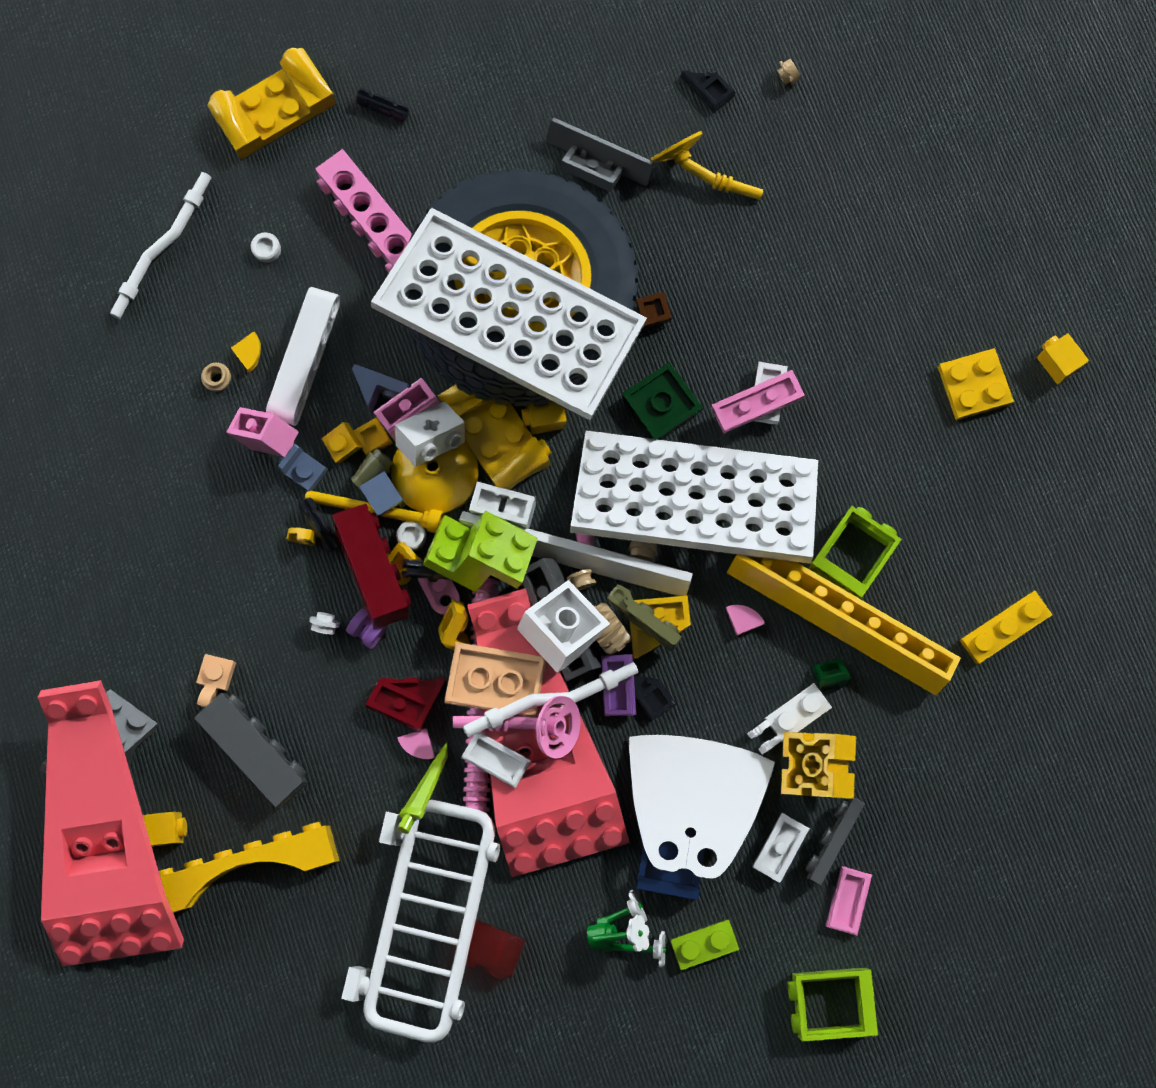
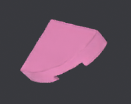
[725,605,765,636]
[397,729,435,759]

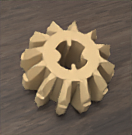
[594,602,631,655]

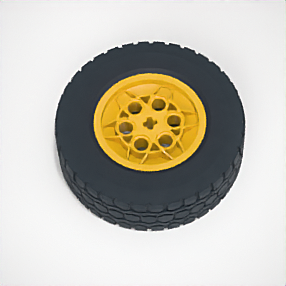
[405,169,638,406]

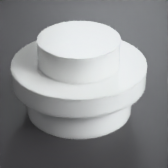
[309,612,340,635]

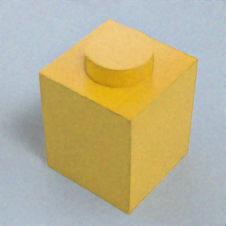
[1037,333,1089,385]
[143,812,187,847]

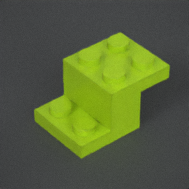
[423,510,538,592]

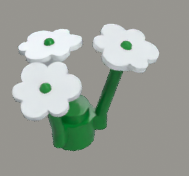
[587,890,667,967]

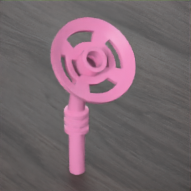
[453,695,581,758]

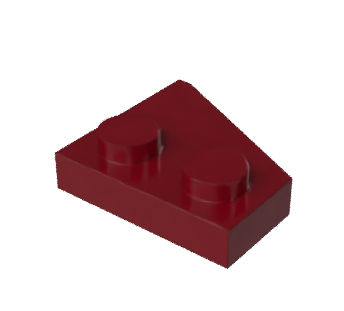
[366,677,446,732]

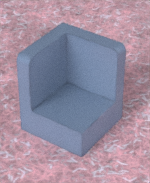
[360,471,406,516]

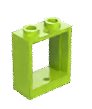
[808,506,902,599]
[788,967,878,1041]

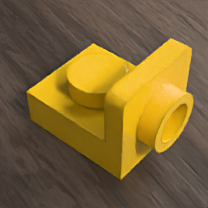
[438,599,470,650]

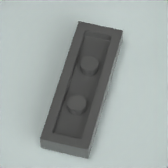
[805,797,865,885]

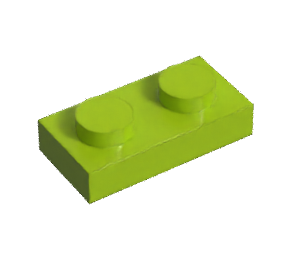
[670,919,739,970]

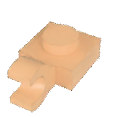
[196,654,236,708]

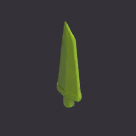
[397,742,448,834]

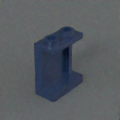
[636,827,705,900]

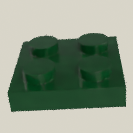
[622,361,703,441]

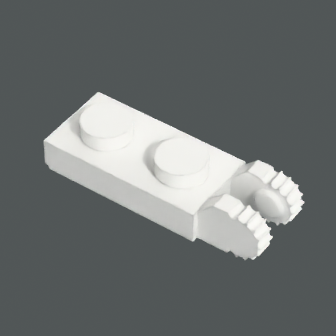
[747,683,832,755]

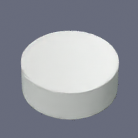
[251,232,281,263]
[396,521,427,551]

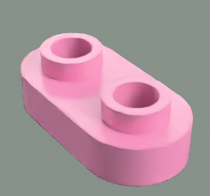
[418,578,461,616]

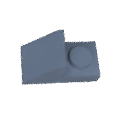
[352,364,410,413]

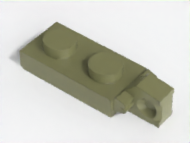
[606,584,682,651]

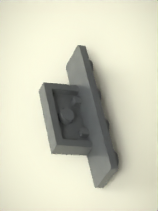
[546,118,655,192]

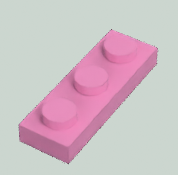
[711,370,805,434]

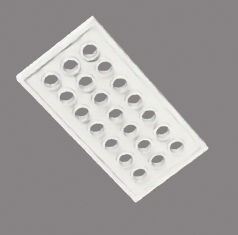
[371,208,647,420]
[570,431,818,564]

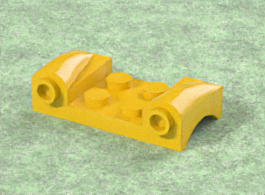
[207,48,337,160]
[438,384,551,490]

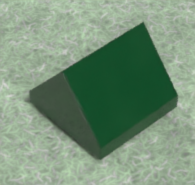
[813,659,850,691]

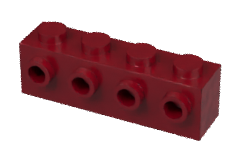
[332,504,411,630]

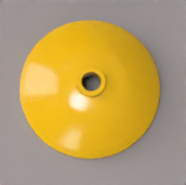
[391,441,479,514]

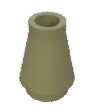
[351,448,394,489]

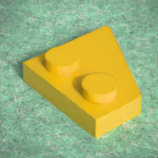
[630,595,691,659]

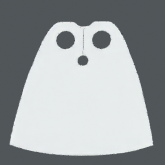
[629,735,775,878]

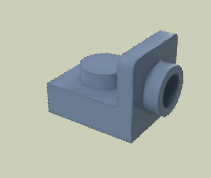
[277,444,328,491]

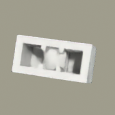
[395,401,465,467]

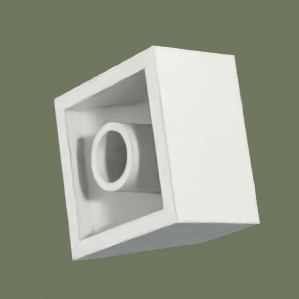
[517,580,610,673]

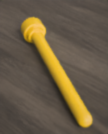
[305,491,444,533]

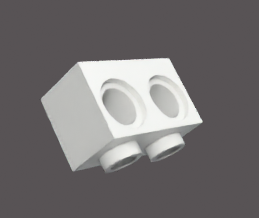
[469,482,536,529]

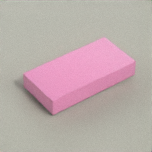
[826,866,872,936]

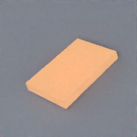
[445,642,546,718]

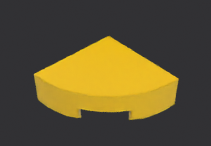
[231,332,261,373]
[286,528,317,546]

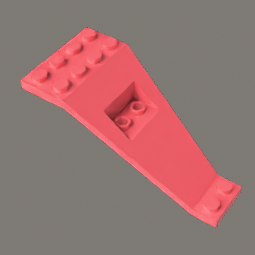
[467,588,630,877]
[37,680,184,967]

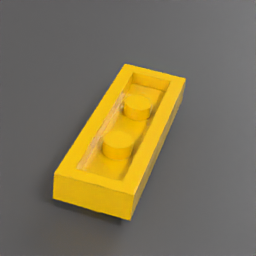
[959,590,1052,665]

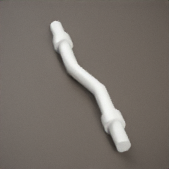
[110,172,211,319]
[463,662,638,737]

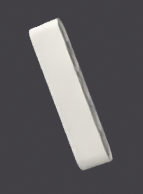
[266,287,340,426]

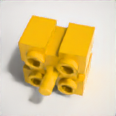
[781,732,856,799]

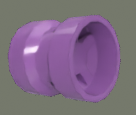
[346,608,388,649]

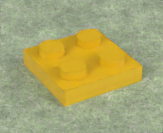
[937,348,1014,421]

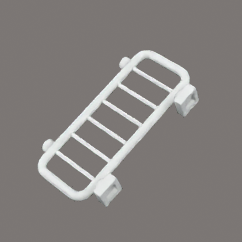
[342,800,500,1043]

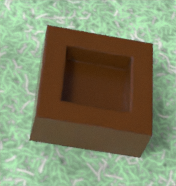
[636,292,672,329]

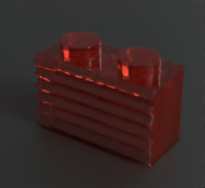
[454,920,526,980]

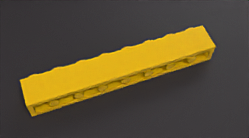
[727,554,961,696]

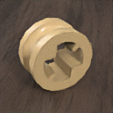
[566,569,596,591]

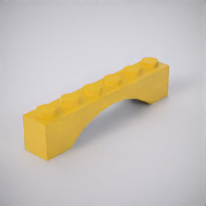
[159,822,339,913]

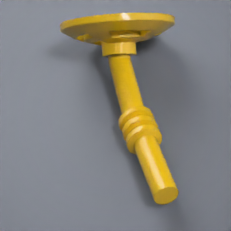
[651,131,763,200]

